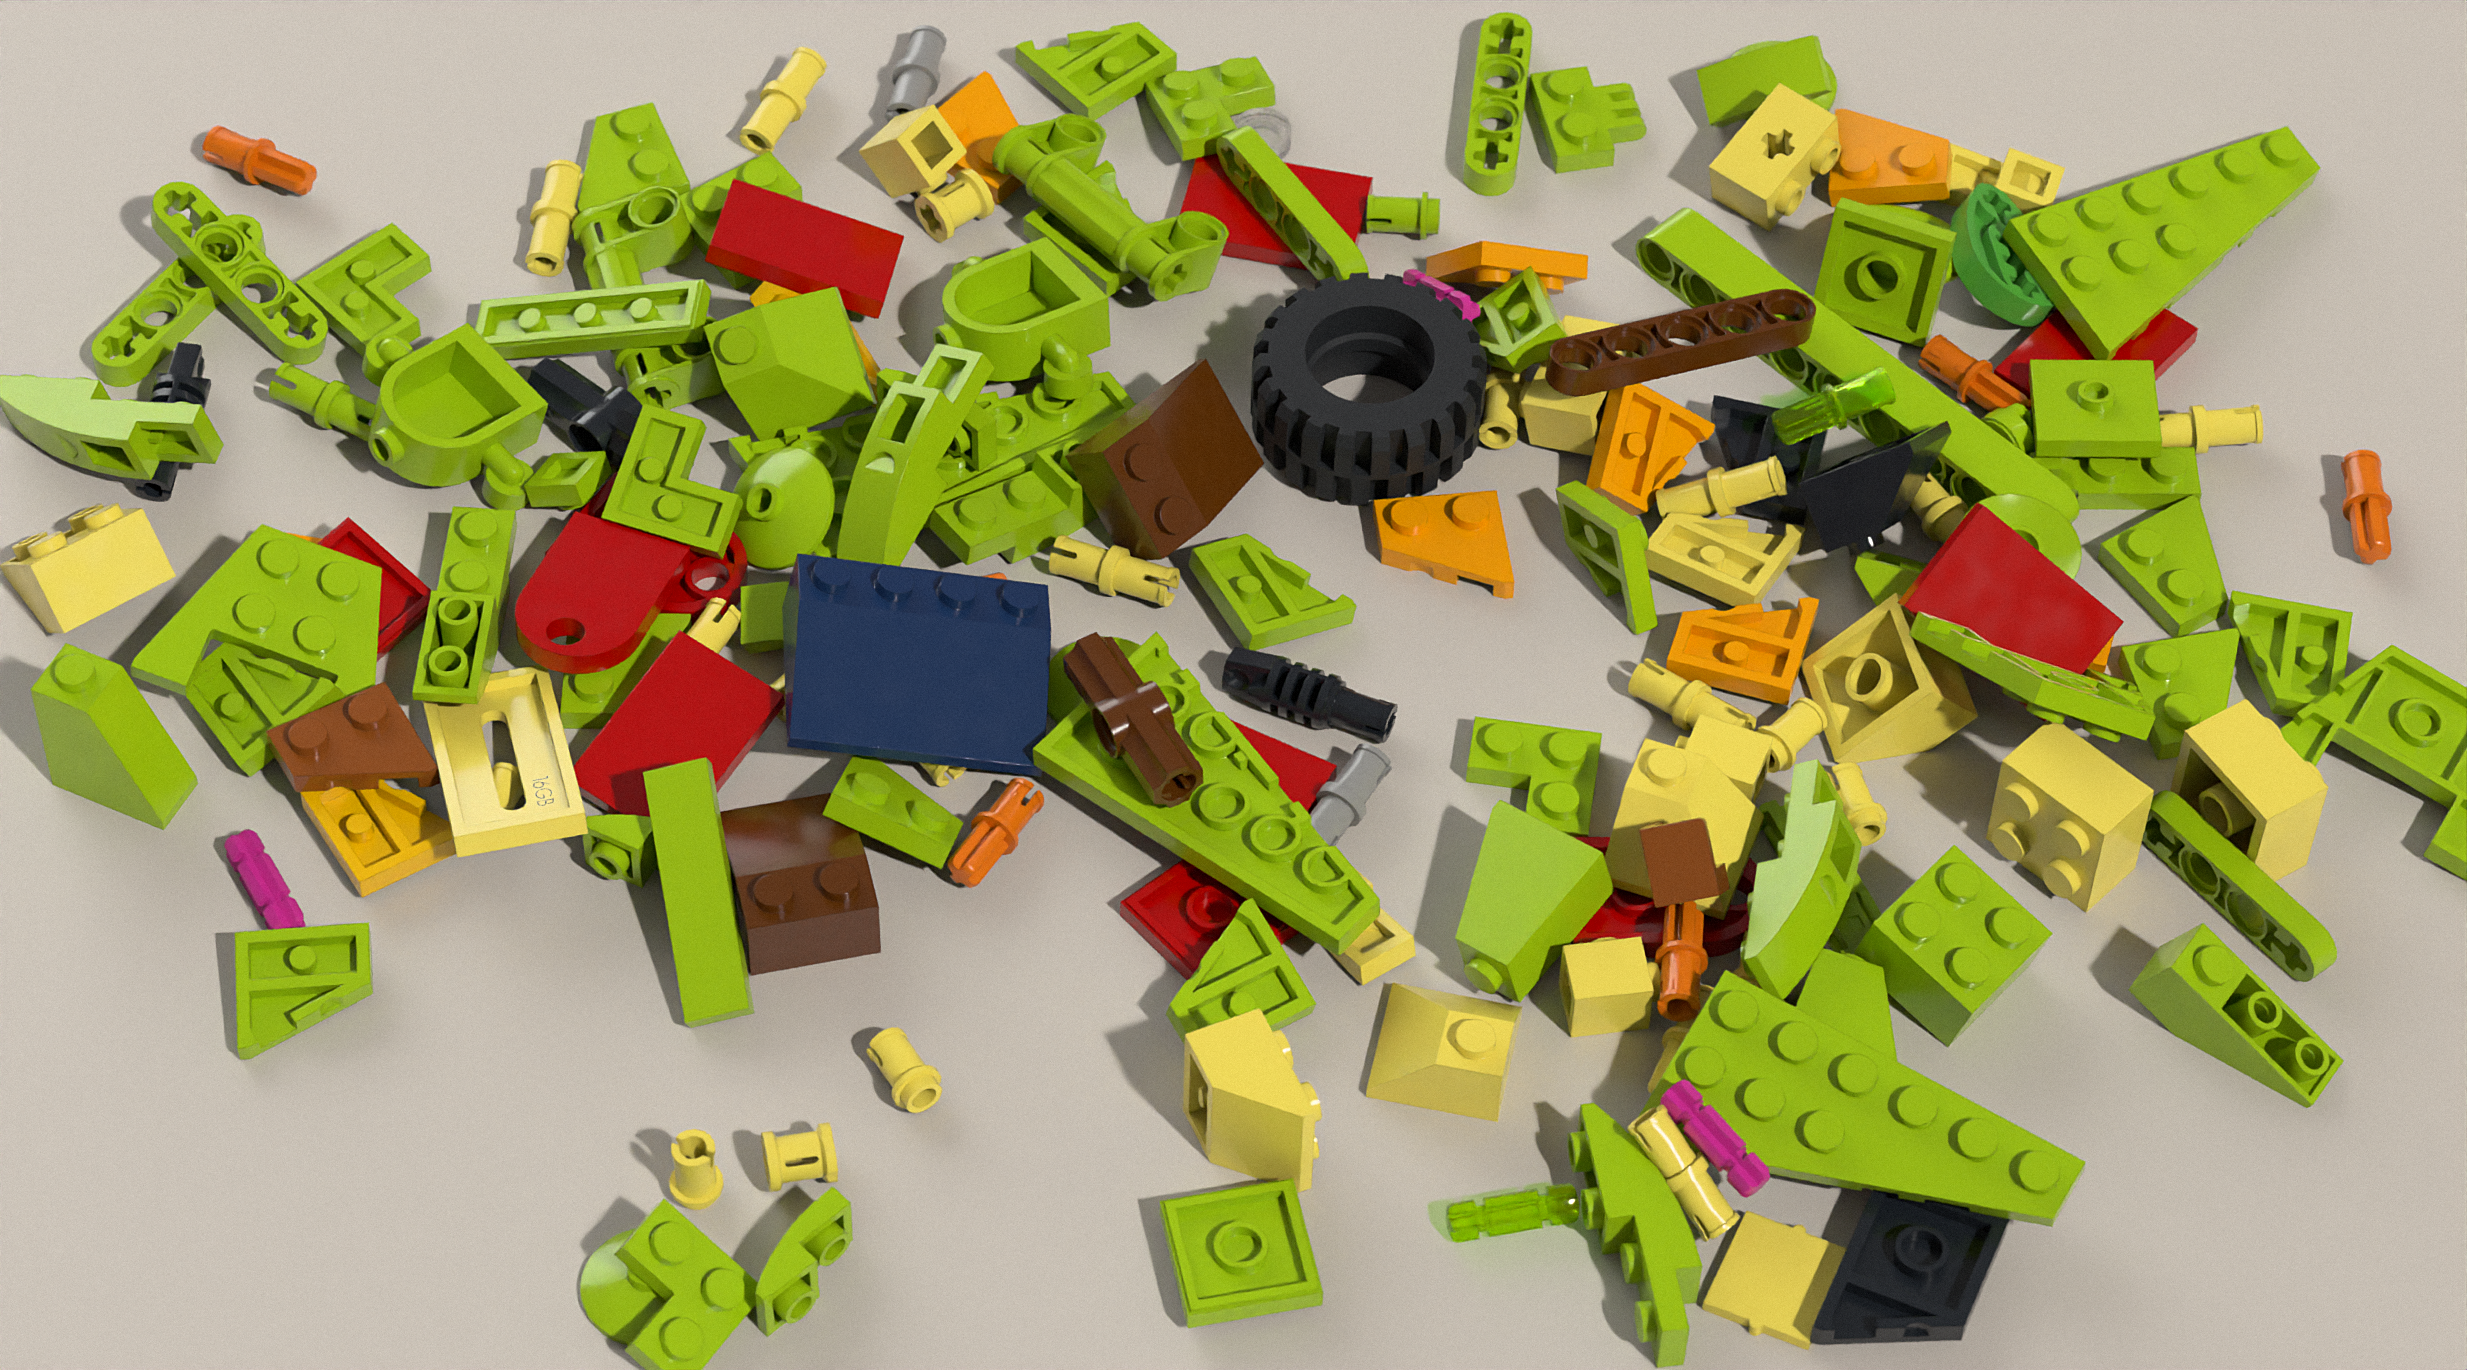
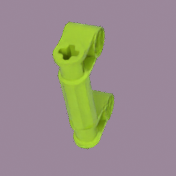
[992,114,1229,302]
[572,186,727,410]

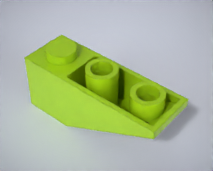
[2128,923,2344,1108]

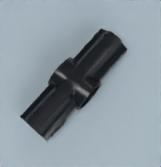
[527,357,694,468]

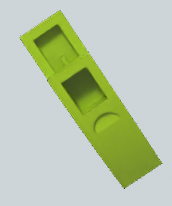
[837,343,995,566]
[0,374,224,480]
[929,424,1109,566]
[412,506,517,704]
[1740,759,1862,1000]
[1567,1103,1702,1368]

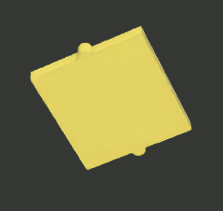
[1702,1210,1847,1350]

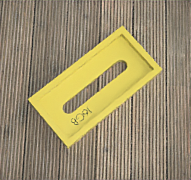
[422,665,588,858]

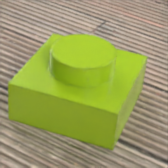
[524,451,612,510]

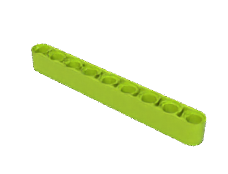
[1635,207,2080,523]

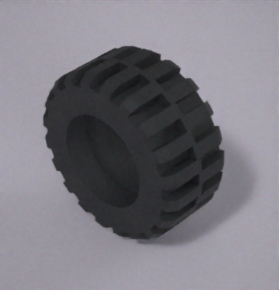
[1250,272,1487,506]

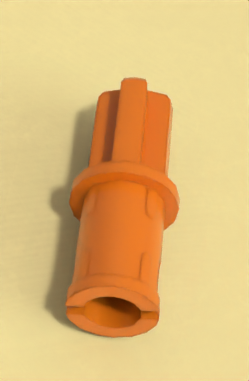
[202,125,317,195]
[1918,334,2031,412]
[2341,450,2392,564]
[947,777,1044,888]
[1655,901,1708,1022]

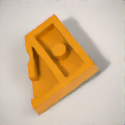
[1426,241,1588,295]
[1586,383,1715,516]

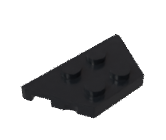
[1810,1190,2010,1345]

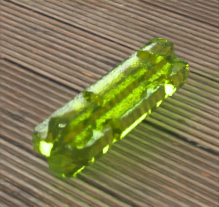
[1445,1183,1580,1243]

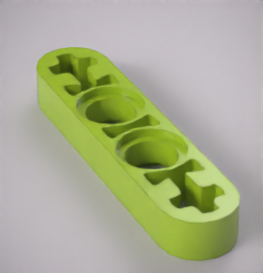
[1463,12,1533,196]
[1216,125,1370,281]
[151,181,328,365]
[91,214,266,387]
[2142,790,2337,982]

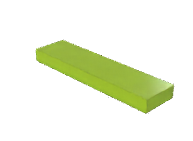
[475,279,712,360]
[643,757,755,1028]

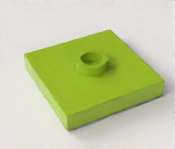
[2029,360,2162,458]
[1159,1178,1323,1328]

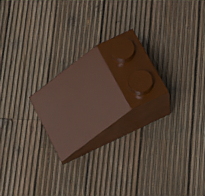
[1065,358,1264,561]
[720,792,881,976]

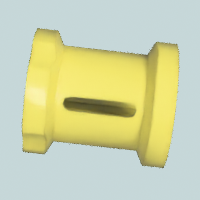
[915,168,994,243]
[761,1122,838,1192]

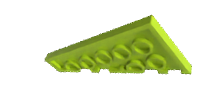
[2002,126,2321,360]
[728,371,1136,558]
[1033,631,1380,956]
[1628,970,2086,1227]

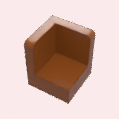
[1639,817,1730,908]

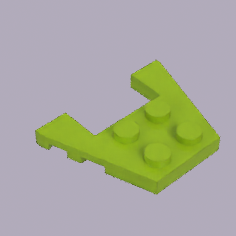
[131,524,382,698]
[1909,611,2156,743]
[2280,644,2467,881]

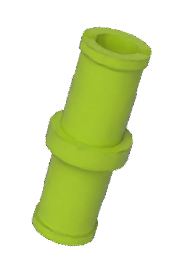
[269,362,376,442]

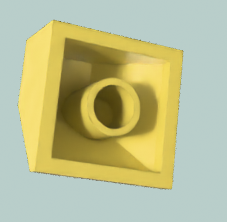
[1801,593,1978,764]
[1605,738,1764,920]
[1366,982,1523,1122]

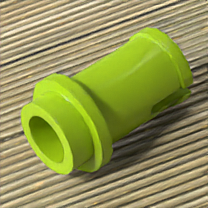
[1367,192,1440,240]

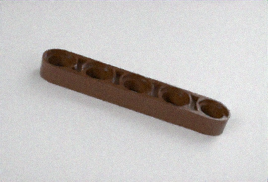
[1545,289,1816,397]

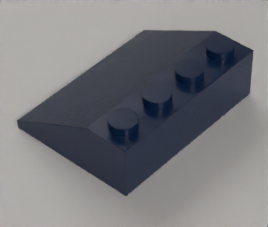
[782,553,1051,776]

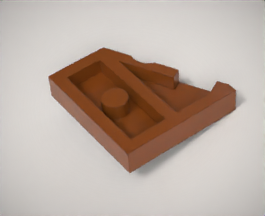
[266,682,440,792]

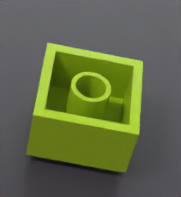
[1853,845,2053,1047]

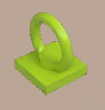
[1814,197,1959,348]

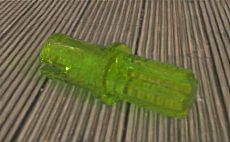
[1771,366,1896,445]

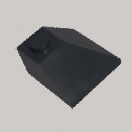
[1798,421,1952,556]

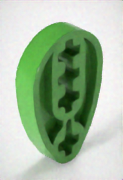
[1950,183,2056,327]

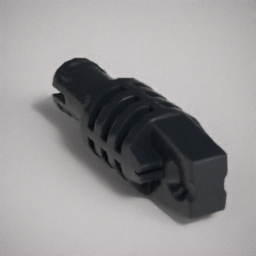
[135,342,212,502]
[1222,647,1398,743]

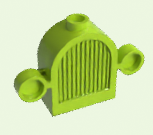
[932,237,1111,400]
[362,323,548,511]

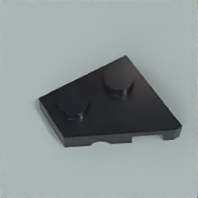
[1710,395,1830,526]

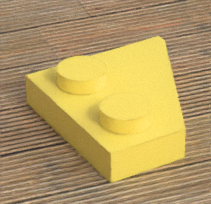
[1645,512,1806,607]

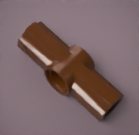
[1063,632,1204,808]

